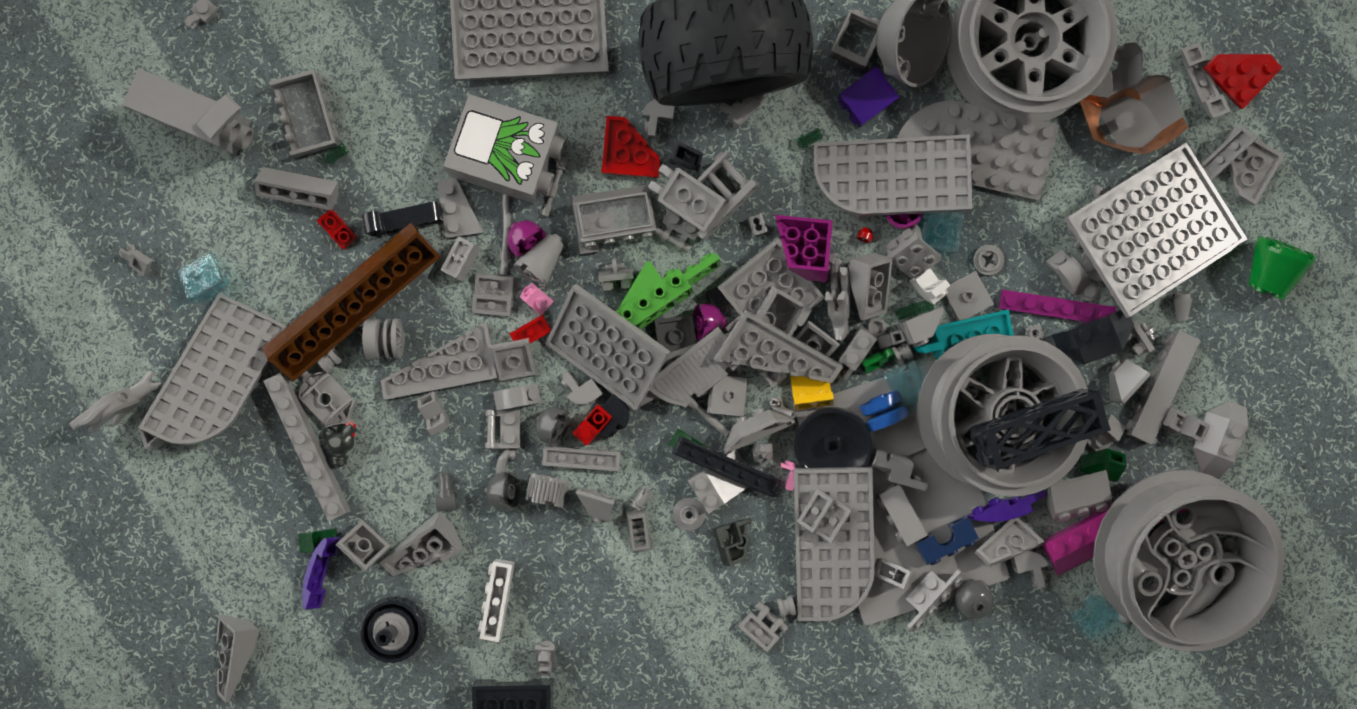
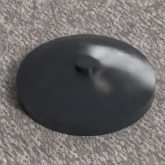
[794,407,872,468]

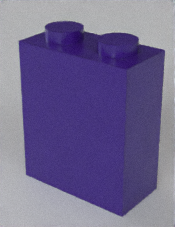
[838,66,899,127]

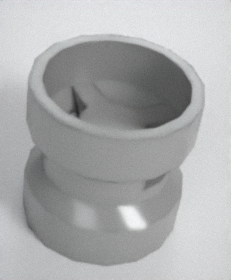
[317,348,343,373]

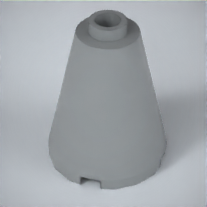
[513,234,564,288]

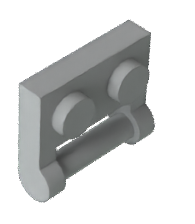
[485,410,521,449]

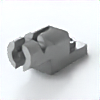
[870,448,928,491]

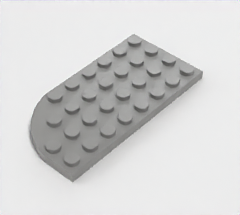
[897,101,1059,200]
[814,134,972,216]
[138,293,288,445]
[794,467,875,621]

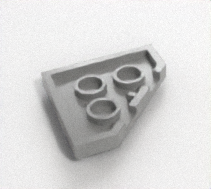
[1223,127,1285,206]

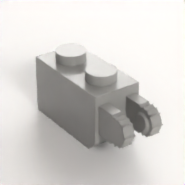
[838,326,877,381]

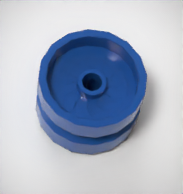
[859,390,910,432]

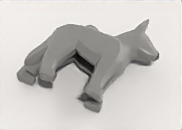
[825,253,852,343]
[70,371,162,433]

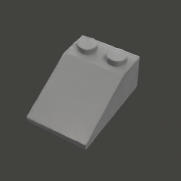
[849,253,893,320]
[688,450,748,514]

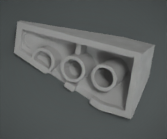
[379,511,462,576]

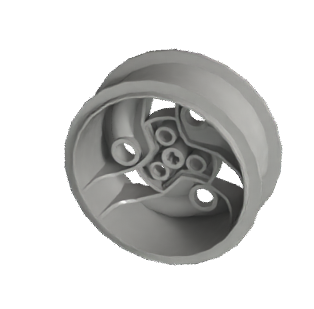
[1093,470,1285,651]

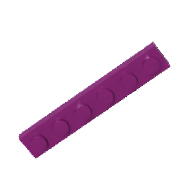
[998,290,1116,322]

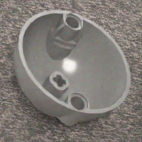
[876,0,952,87]

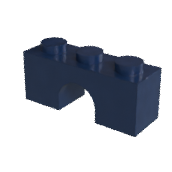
[914,516,979,565]

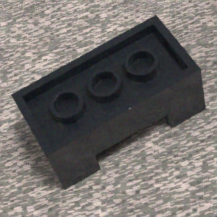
[472,678,554,709]

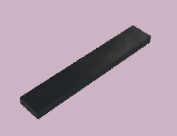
[672,435,781,498]

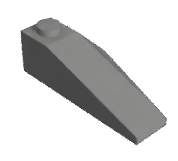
[217,615,259,703]

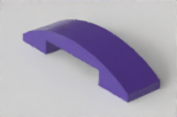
[302,537,342,610]

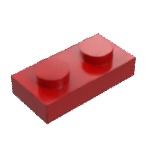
[509,315,551,344]

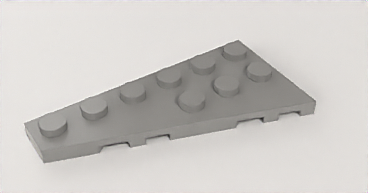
[714,310,843,383]
[380,321,498,400]

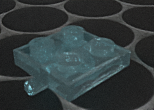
[177,251,230,303]

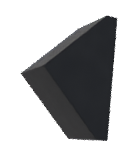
[669,140,703,171]

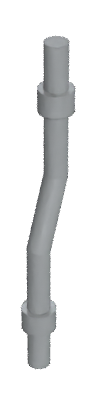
[499,194,511,275]

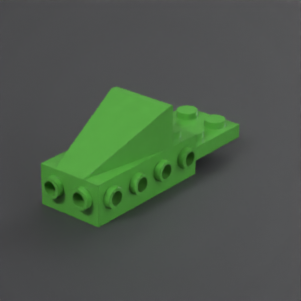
[615,253,721,330]

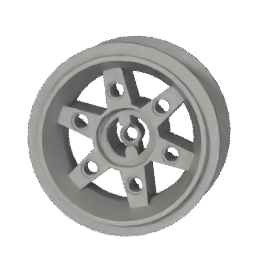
[946,0,1118,122]
[917,334,1088,497]

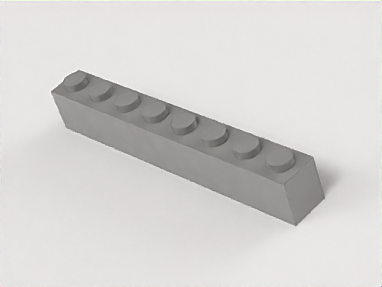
[263,373,351,521]

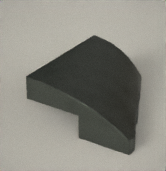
[713,517,752,566]

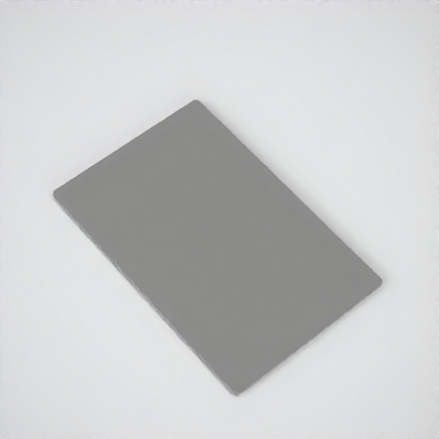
[793,361,1009,625]

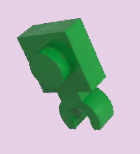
[862,347,895,374]

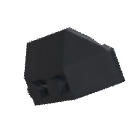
[1052,309,1134,364]

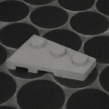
[438,179,484,238]
[975,518,1045,567]

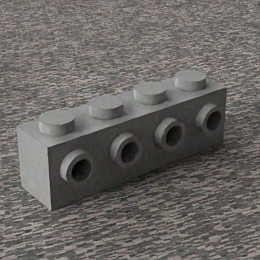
[255,167,339,210]

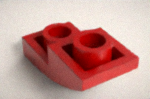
[317,209,357,250]

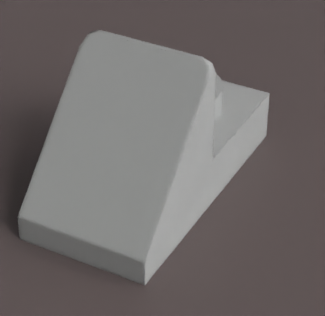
[1087,414,1125,452]

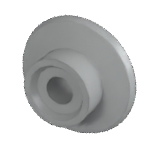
[673,498,705,531]

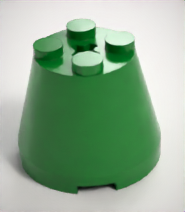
[1249,235,1317,300]

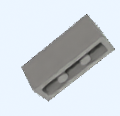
[876,483,928,546]

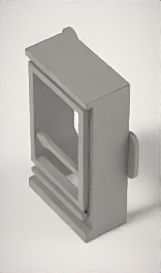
[756,285,811,336]

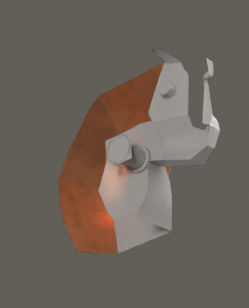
[1080,42,1188,154]

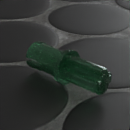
[895,300,934,321]

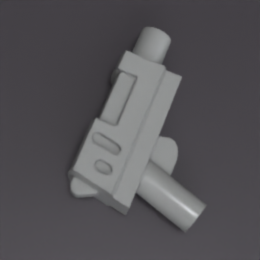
[719,95,766,128]

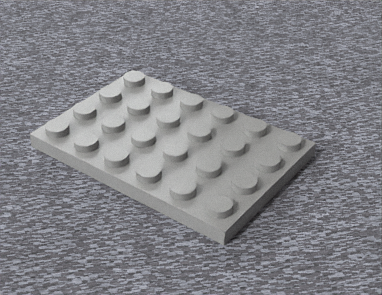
[545,284,670,410]

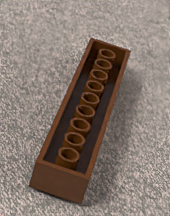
[263,223,441,382]

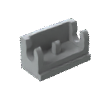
[441,236,481,282]

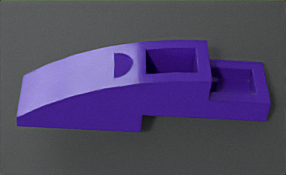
[967,490,1047,522]

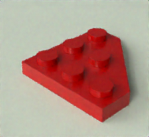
[1203,54,1282,109]
[601,115,660,178]

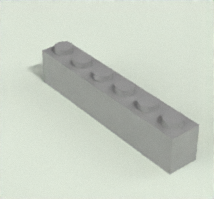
[1125,330,1200,445]

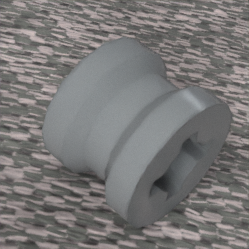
[892,341,913,365]
[777,596,796,618]

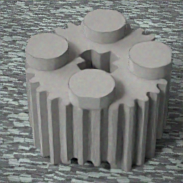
[526,473,568,507]

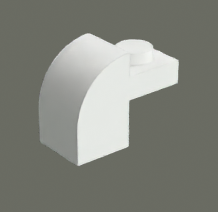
[910,268,951,304]

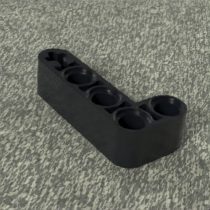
[362,201,443,236]

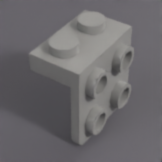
[886,225,942,279]

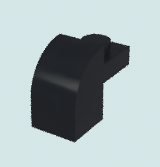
[601,394,630,438]

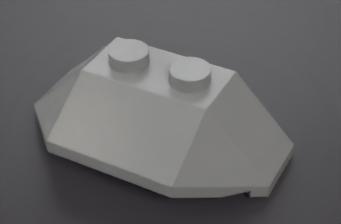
[1192,401,1248,479]
[722,408,795,454]

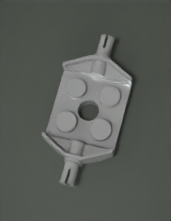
[298,371,359,429]

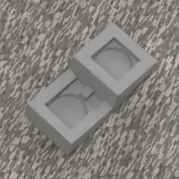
[197,94,242,139]

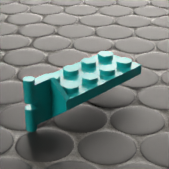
[911,310,1014,360]

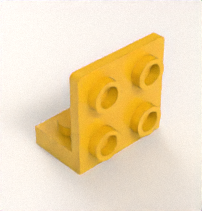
[790,375,834,411]

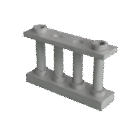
[697,151,761,240]

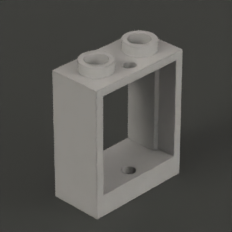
[829,9,880,71]

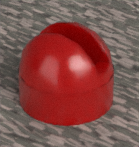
[856,227,873,243]

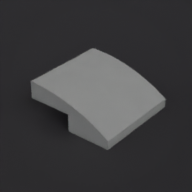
[472,272,515,317]
[797,489,853,543]

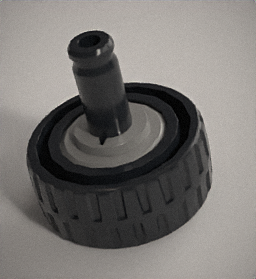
[359,596,427,663]

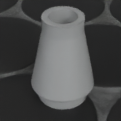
[1173,292,1193,321]

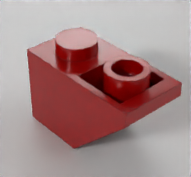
[573,404,612,446]

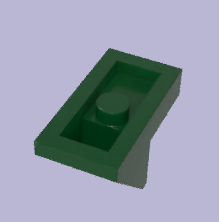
[298,528,338,553]

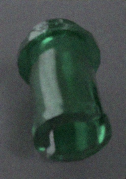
[797,128,823,149]
[323,142,349,164]

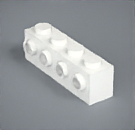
[478,559,515,642]

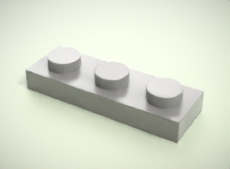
[1200,125,1258,181]

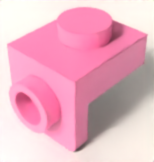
[520,283,554,315]
[779,460,797,491]

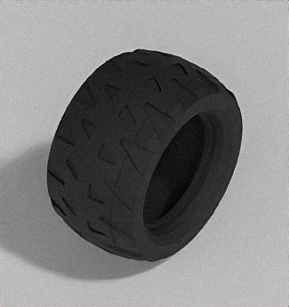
[638,0,813,106]

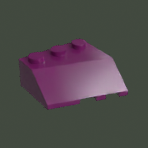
[775,215,833,282]

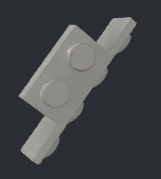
[906,569,965,633]

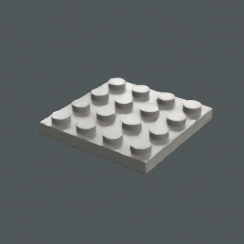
[717,238,824,331]

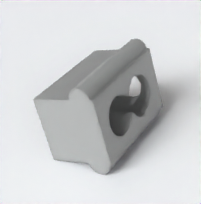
[747,213,768,236]

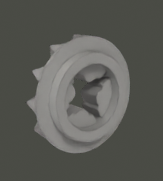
[973,245,1004,276]

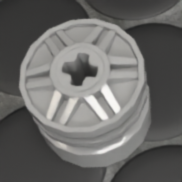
[362,319,405,359]

